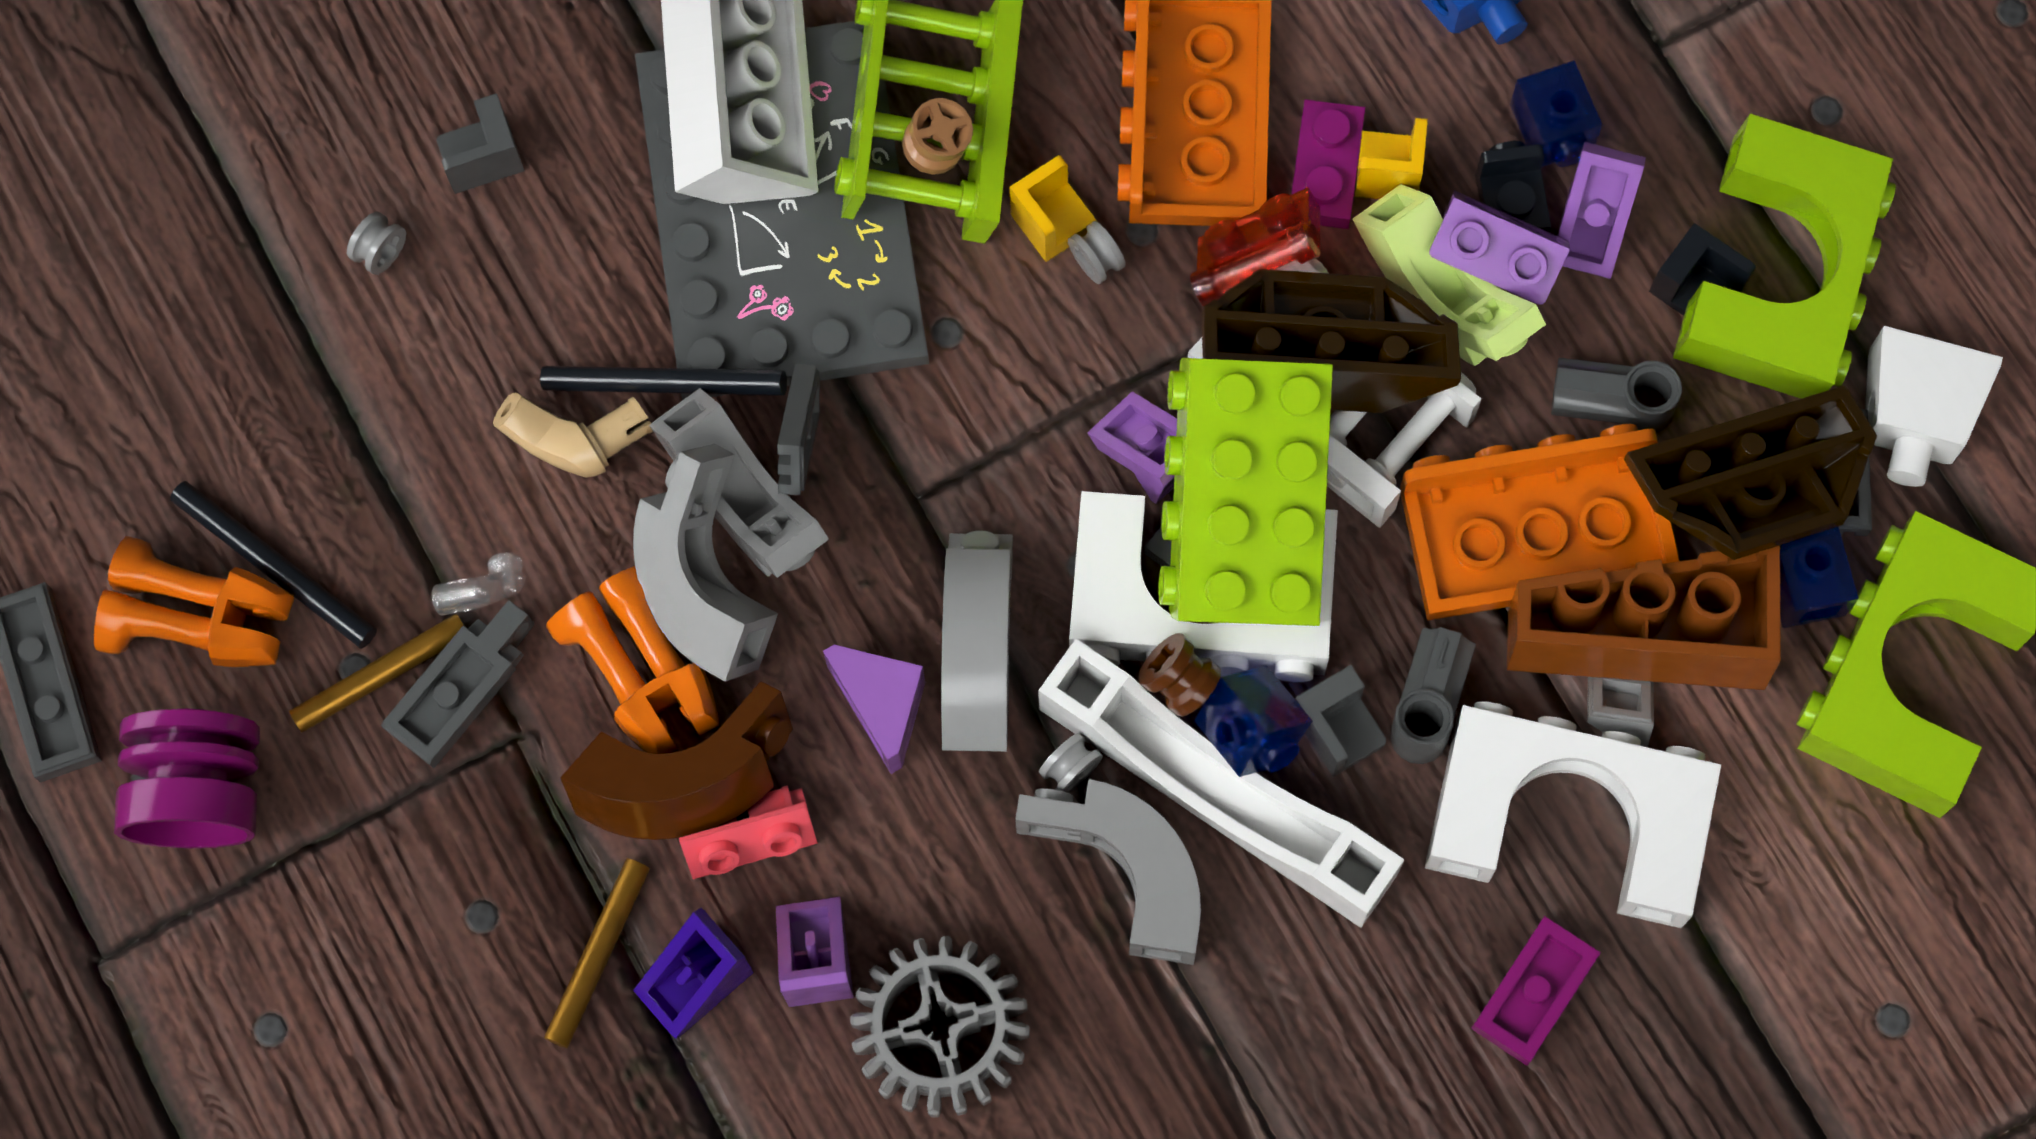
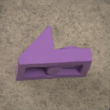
[1557,142,1646,279]
[1087,391,1177,504]

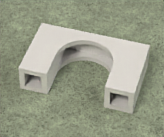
[1069,491,1338,682]
[1424,702,1721,928]

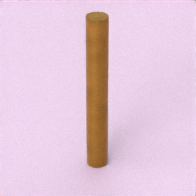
[289,613,464,733]
[544,858,650,1048]

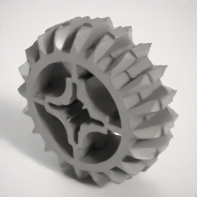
[850,936,1030,1118]

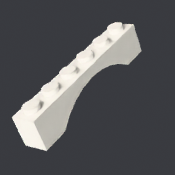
[1038,639,1404,928]

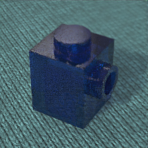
[1510,60,1603,167]
[1780,526,1859,628]
[1194,665,1312,777]

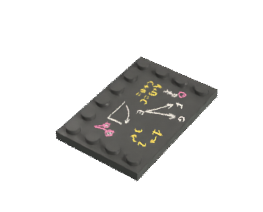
[635,21,929,400]

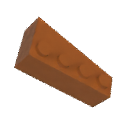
[1507,545,1781,690]

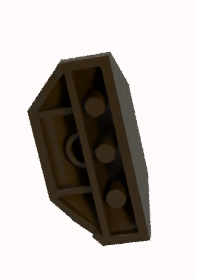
[1201,269,1461,413]
[1624,385,1877,560]

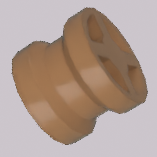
[902,98,973,175]

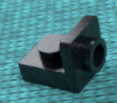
[1475,141,1551,232]

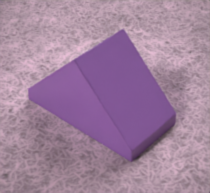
[823,645,925,774]
[776,897,854,1007]

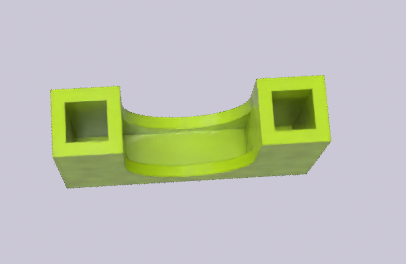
[1673,113,1896,399]
[1796,511,2036,818]

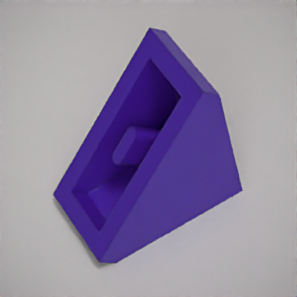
[633,907,754,1039]

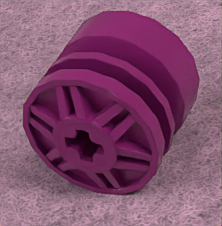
[114,708,260,849]

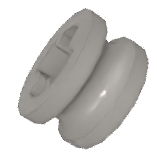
[347,212,406,275]
[1068,221,1125,284]
[1039,733,1103,793]

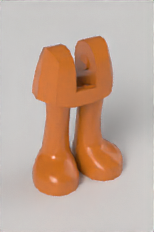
[94,536,295,667]
[546,566,720,754]

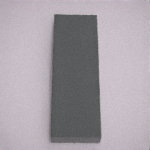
[0,582,102,783]

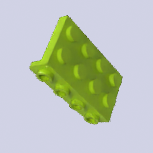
[1158,358,1333,626]

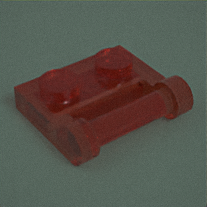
[1190,187,1321,306]

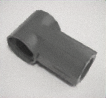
[1551,358,1682,433]
[1390,627,1476,764]

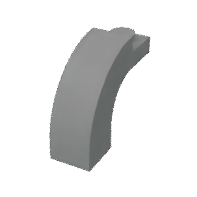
[649,388,829,578]
[633,444,778,682]
[941,531,1013,752]
[1015,779,1201,965]

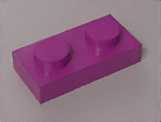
[1288,99,1365,229]
[1471,916,1601,1066]

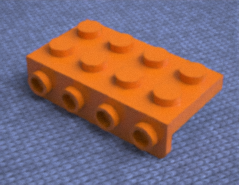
[1117,0,1272,228]
[1400,424,1680,621]

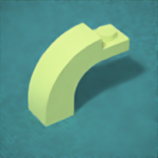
[1352,184,1546,366]

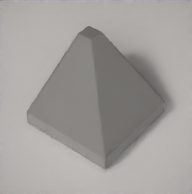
[1587,677,1654,747]

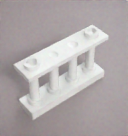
[1188,245,1482,528]

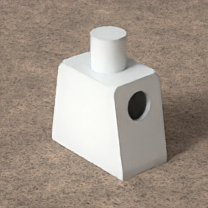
[1865,326,2003,487]

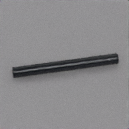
[540,366,787,396]
[170,481,377,649]

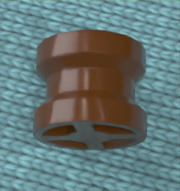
[1138,633,1221,716]

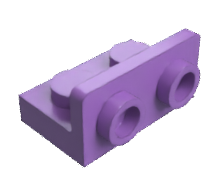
[1430,190,1570,305]

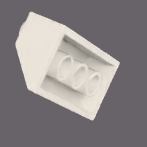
[661,0,819,204]

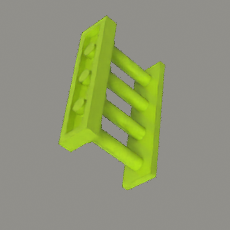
[834,0,1023,244]

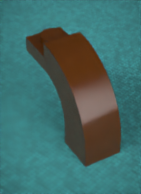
[560,681,793,840]

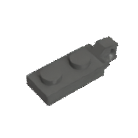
[381,600,535,768]

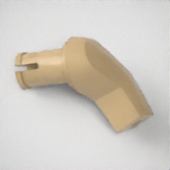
[493,393,653,478]

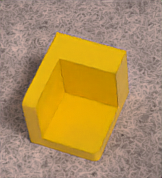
[1354,117,1428,199]
[1010,155,1096,262]

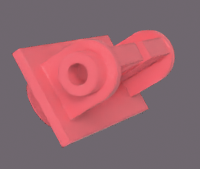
[679,785,818,880]

